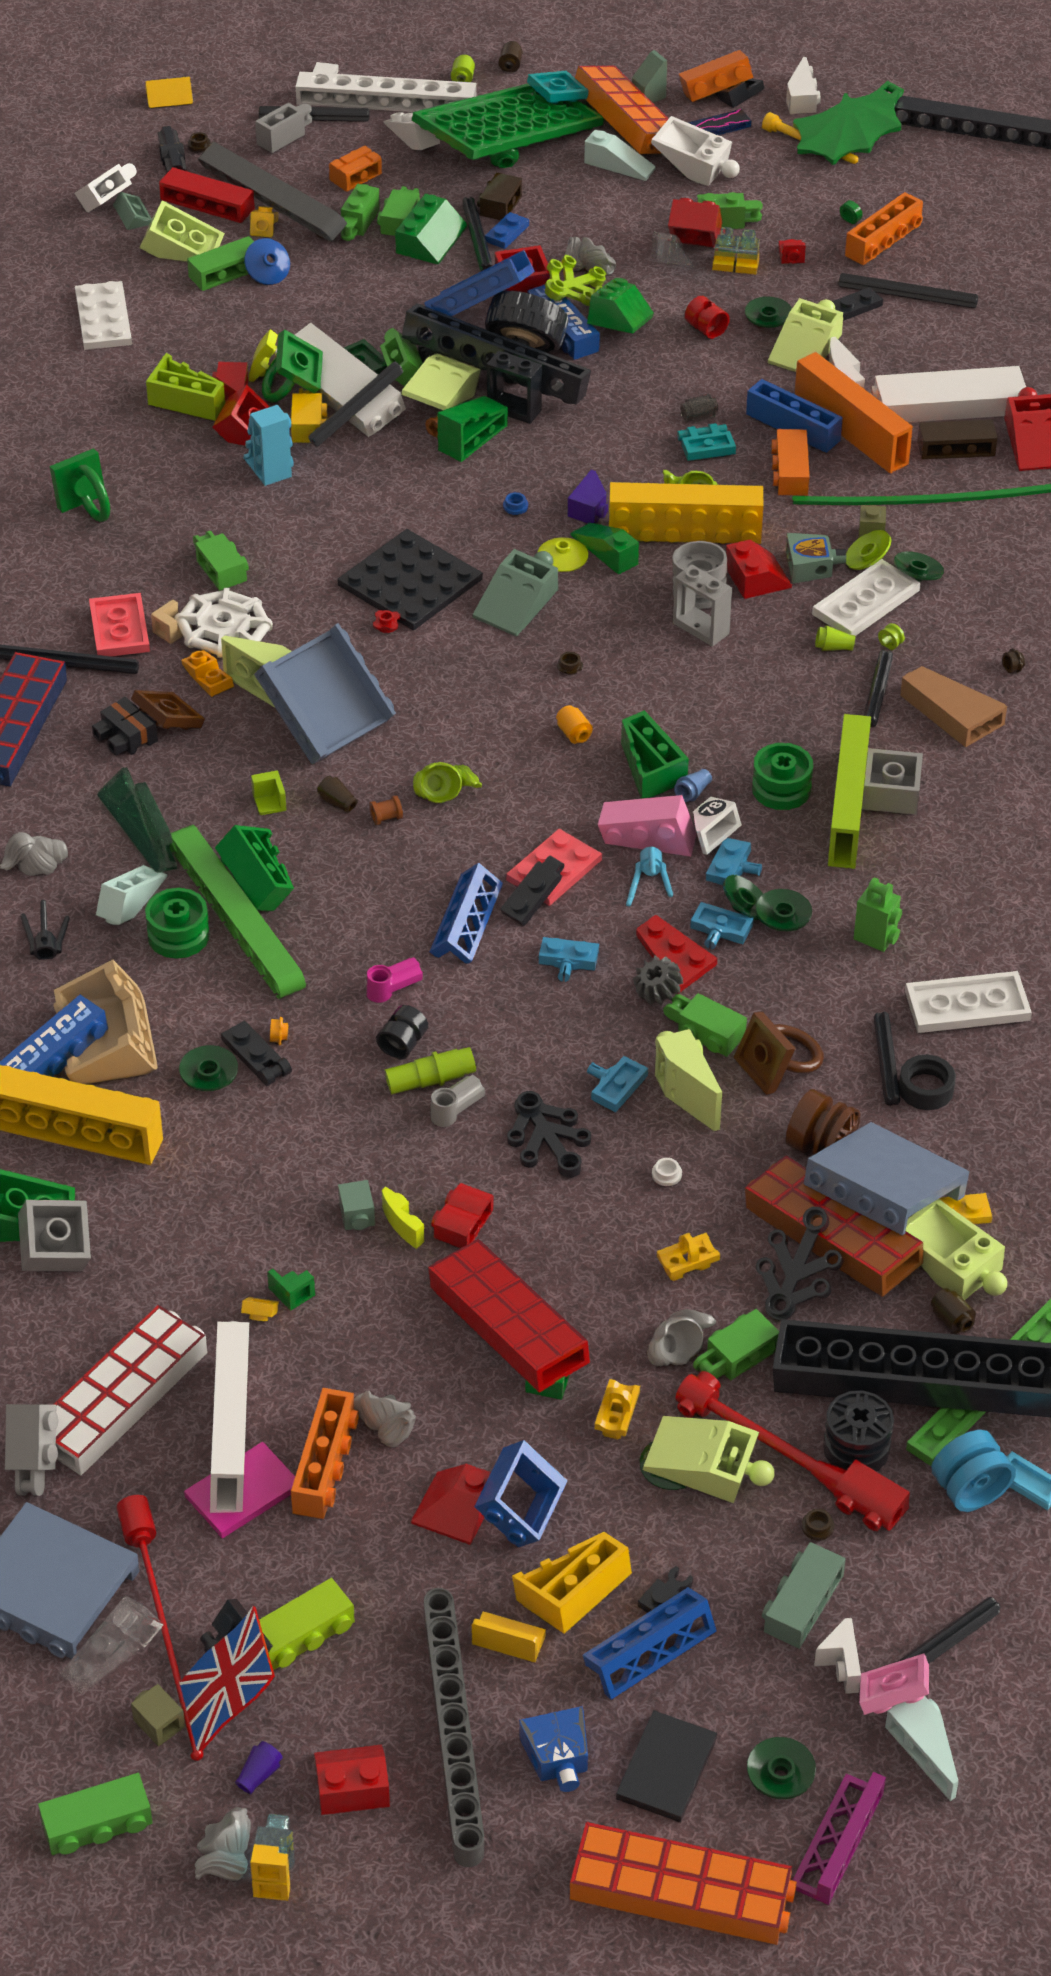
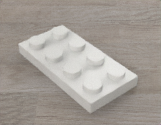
[75,281,132,350]
[812,559,920,636]
[905,971,1032,1033]

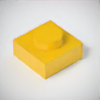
[241,1297,279,1321]

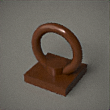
[733,1011,824,1095]

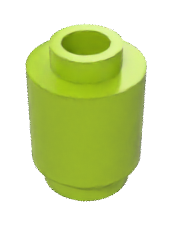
[451,55,475,82]

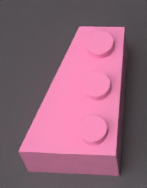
[598,795,697,857]

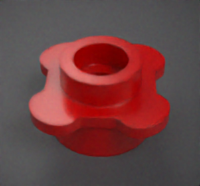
[373,610,400,633]

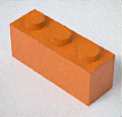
[679,50,753,102]
[771,429,810,496]

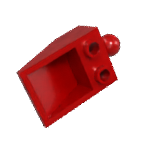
[1004,387,1051,471]

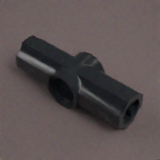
[157,126,187,173]

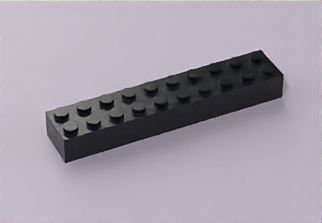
[773,1319,1051,1418]

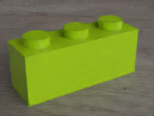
[259,1577,355,1670]

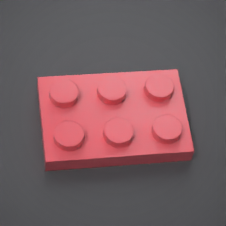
[89,593,150,657]
[506,829,602,906]

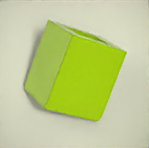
[251,770,286,815]

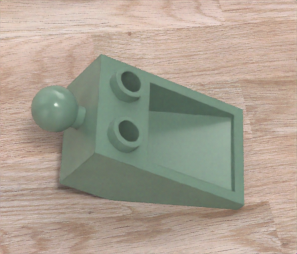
[473,549,558,636]

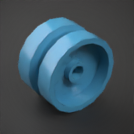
[932,1430,1016,1512]

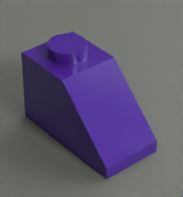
[568,470,608,524]

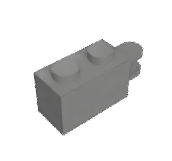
[255,103,312,153]
[5,1404,58,1496]

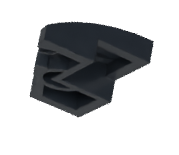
[715,78,765,108]

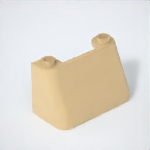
[54,960,158,1084]

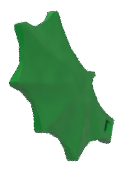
[793,81,904,165]

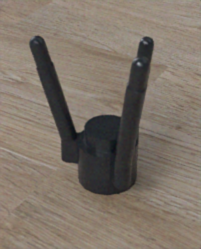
[20,900,70,960]

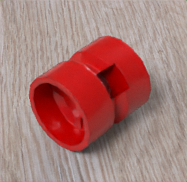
[684,296,730,339]

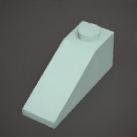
[584,130,656,181]
[96,865,167,925]
[885,1696,958,1801]

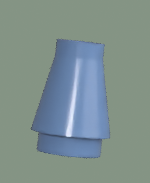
[674,769,712,802]

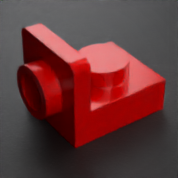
[778,239,806,264]

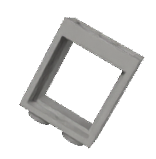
[673,565,732,647]

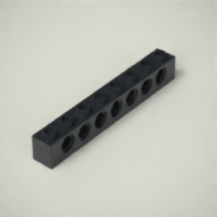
[401,303,591,405]

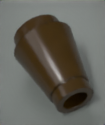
[317,775,358,813]

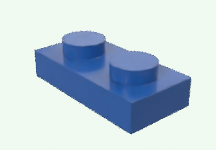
[485,212,529,249]

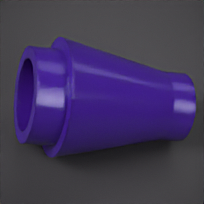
[235,1741,283,1795]

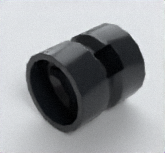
[376,1005,429,1060]

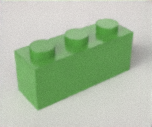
[187,236,254,291]
[38,1773,153,1855]

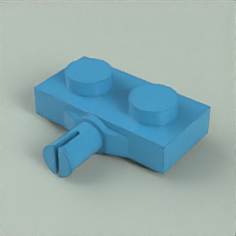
[706,838,762,885]
[690,902,754,949]
[539,937,599,982]
[587,1056,648,1112]

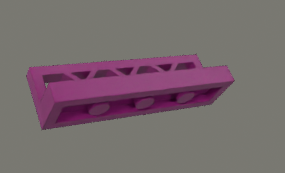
[793,1772,886,1905]

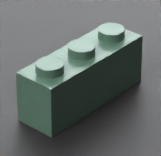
[762,1542,846,1649]

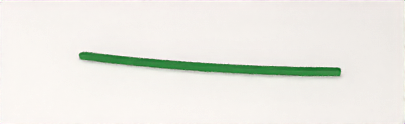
[792,484,1051,505]

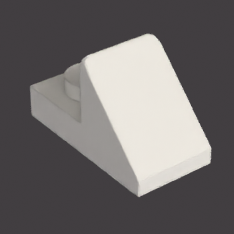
[814,1618,861,1693]

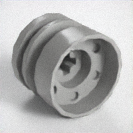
[672,541,727,609]

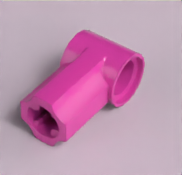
[366,957,423,1003]

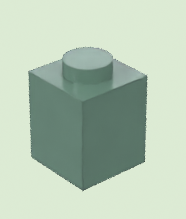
[338,1180,375,1230]

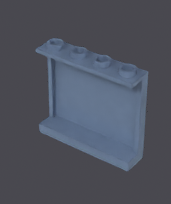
[254,623,396,764]
[804,1122,969,1235]
[0,1502,139,1661]

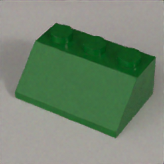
[395,194,467,265]
[587,278,654,334]

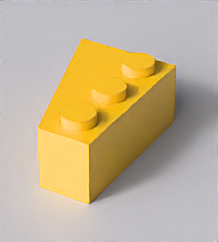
[512,1532,632,1634]

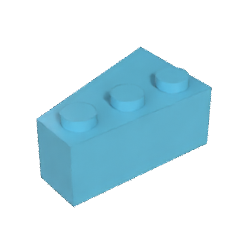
[243,405,294,486]

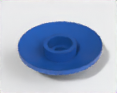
[244,238,290,285]

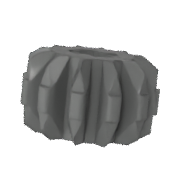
[633,956,683,1006]

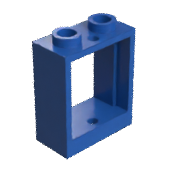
[474,1440,567,1547]

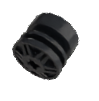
[823,1391,894,1472]

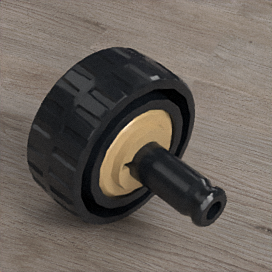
[485,291,569,384]

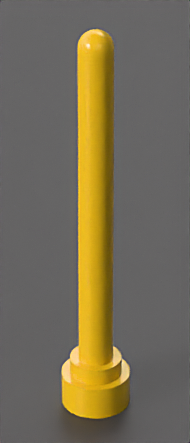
[762,112,859,164]

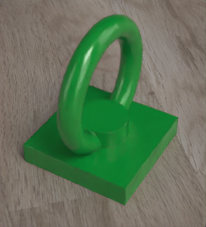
[262,329,323,403]
[49,448,110,522]

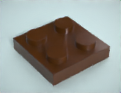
[131,690,205,730]

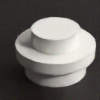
[652,1158,682,1186]

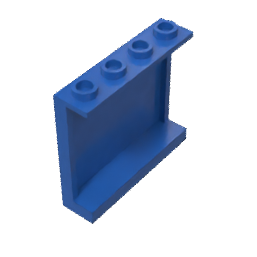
[424,250,535,316]

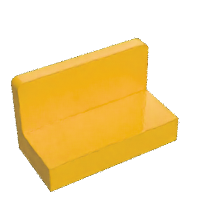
[145,77,193,108]
[472,1611,546,1662]

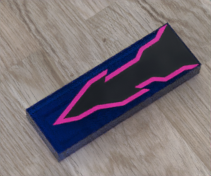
[687,109,752,135]

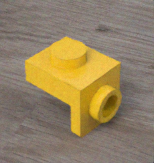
[250,206,279,237]

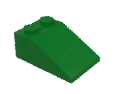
[0,1169,75,1242]

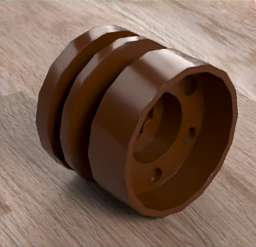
[785,1089,861,1155]

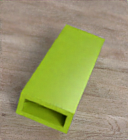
[828,714,871,869]

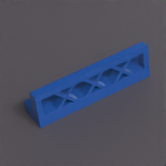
[429,863,503,964]
[583,1587,717,1700]

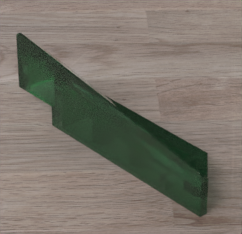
[97,767,177,873]

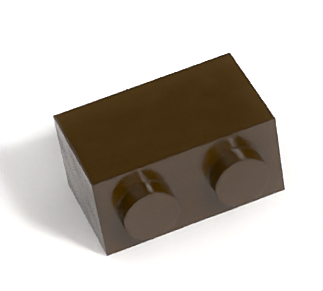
[477,172,522,220]

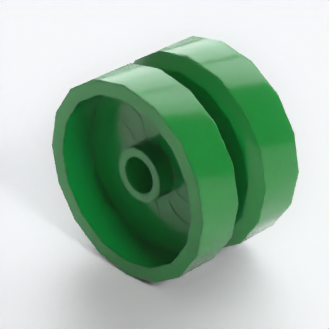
[752,743,813,810]
[145,888,210,959]

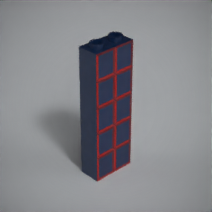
[0,652,67,787]

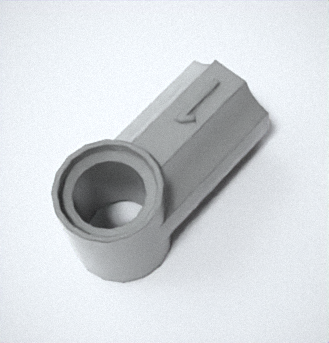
[430,1075,485,1127]

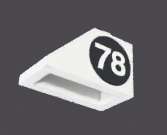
[693,797,742,855]

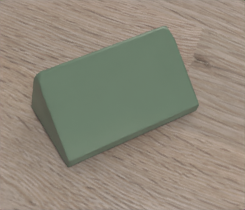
[113,192,152,230]

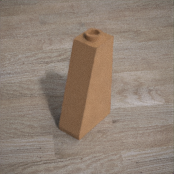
[900,666,1007,747]

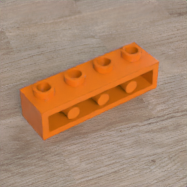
[845,192,923,265]
[291,1388,359,1519]

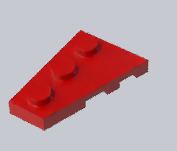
[636,915,718,994]

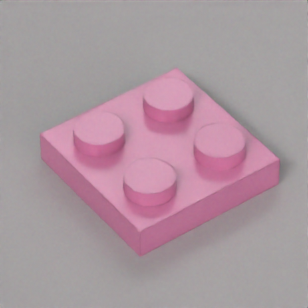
[859,1653,929,1715]

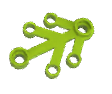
[544,255,606,306]

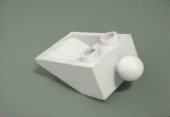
[651,116,740,186]

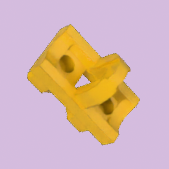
[657,1233,720,1281]
[594,1379,640,1440]

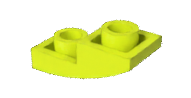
[249,329,278,382]
[382,1187,424,1249]

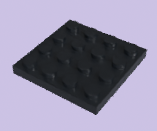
[337,529,483,631]

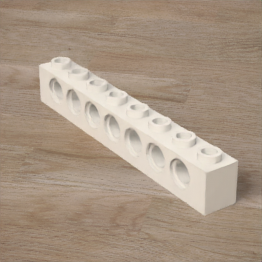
[296,72,476,112]

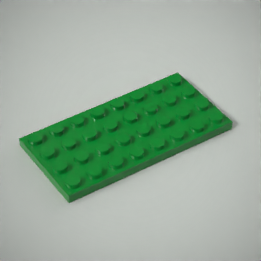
[411,84,604,160]

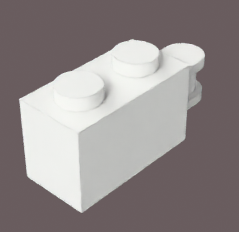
[74,163,136,212]

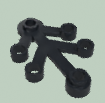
[507,1091,591,1178]
[756,1206,844,1321]

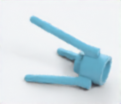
[626,846,673,907]

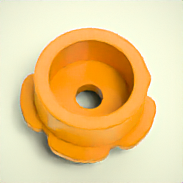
[270,1017,288,1045]

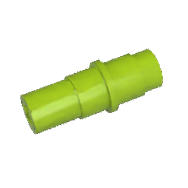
[384,1047,476,1095]

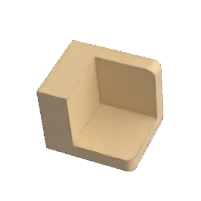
[151,600,192,644]

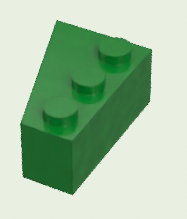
[437,396,508,462]
[621,710,689,799]
[215,825,294,911]

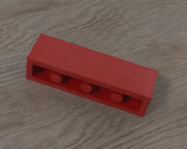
[159,167,255,223]

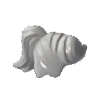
[565,237,616,275]
[0,832,68,876]
[647,1309,716,1367]
[354,1391,416,1447]
[194,1807,251,1881]

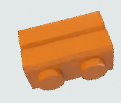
[329,146,382,192]

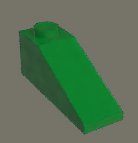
[570,523,639,575]

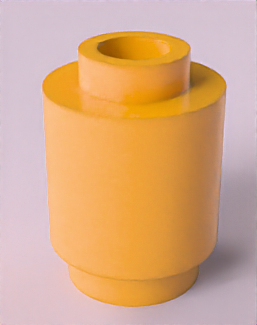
[556,705,593,744]

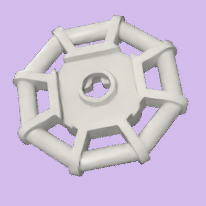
[174,588,273,658]

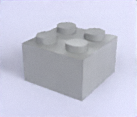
[862,748,923,815]
[18,1200,91,1271]

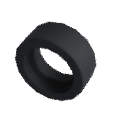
[899,1054,956,1110]

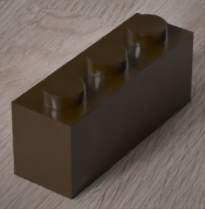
[917,419,998,460]

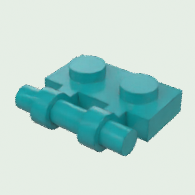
[677,423,736,461]

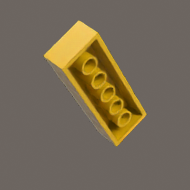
[609,482,764,544]
[0,1065,163,1165]

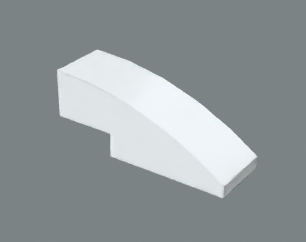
[829,336,865,388]

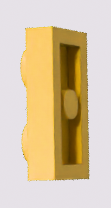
[939,1193,992,1224]

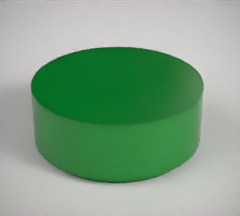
[840,200,863,224]

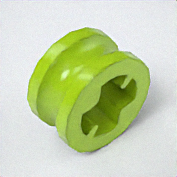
[878,623,905,650]

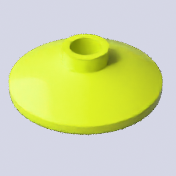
[538,537,588,572]

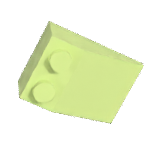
[140,201,225,261]
[221,636,292,707]

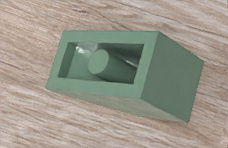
[632,50,667,103]

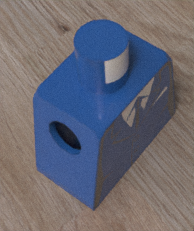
[519,1706,588,1792]

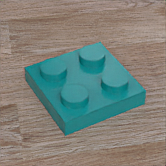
[527,71,589,104]

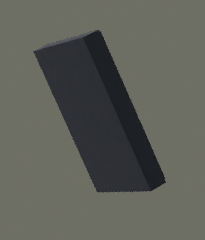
[616,1710,717,1823]

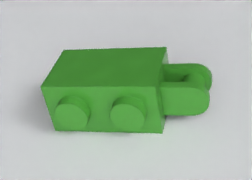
[341,184,380,241]
[377,186,420,236]
[697,192,763,229]
[380,328,423,387]
[193,531,249,591]
[854,877,902,952]
[663,993,747,1057]
[693,1309,779,1380]

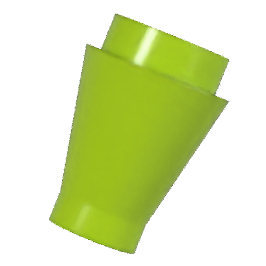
[815,625,855,651]

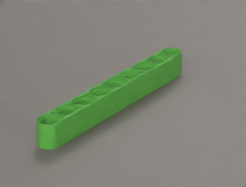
[167,824,306,999]

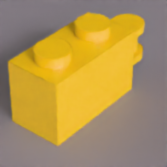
[291,388,327,443]

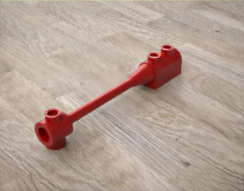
[675,1371,910,1531]

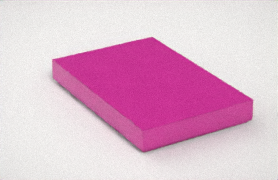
[184,1442,295,1539]

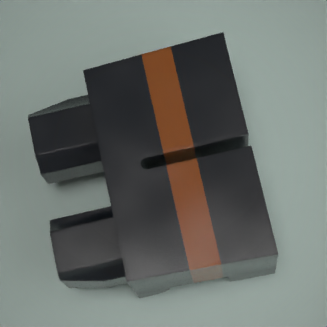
[92,697,158,756]

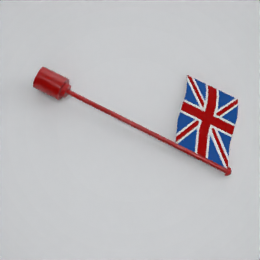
[116,1495,275,1761]

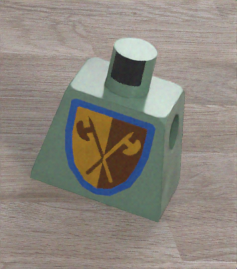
[786,533,846,583]

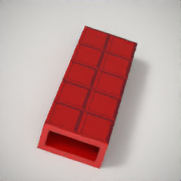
[428,1239,590,1392]

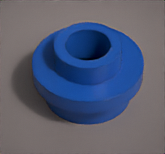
[503,492,528,515]

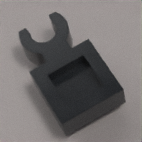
[638,1566,693,1613]

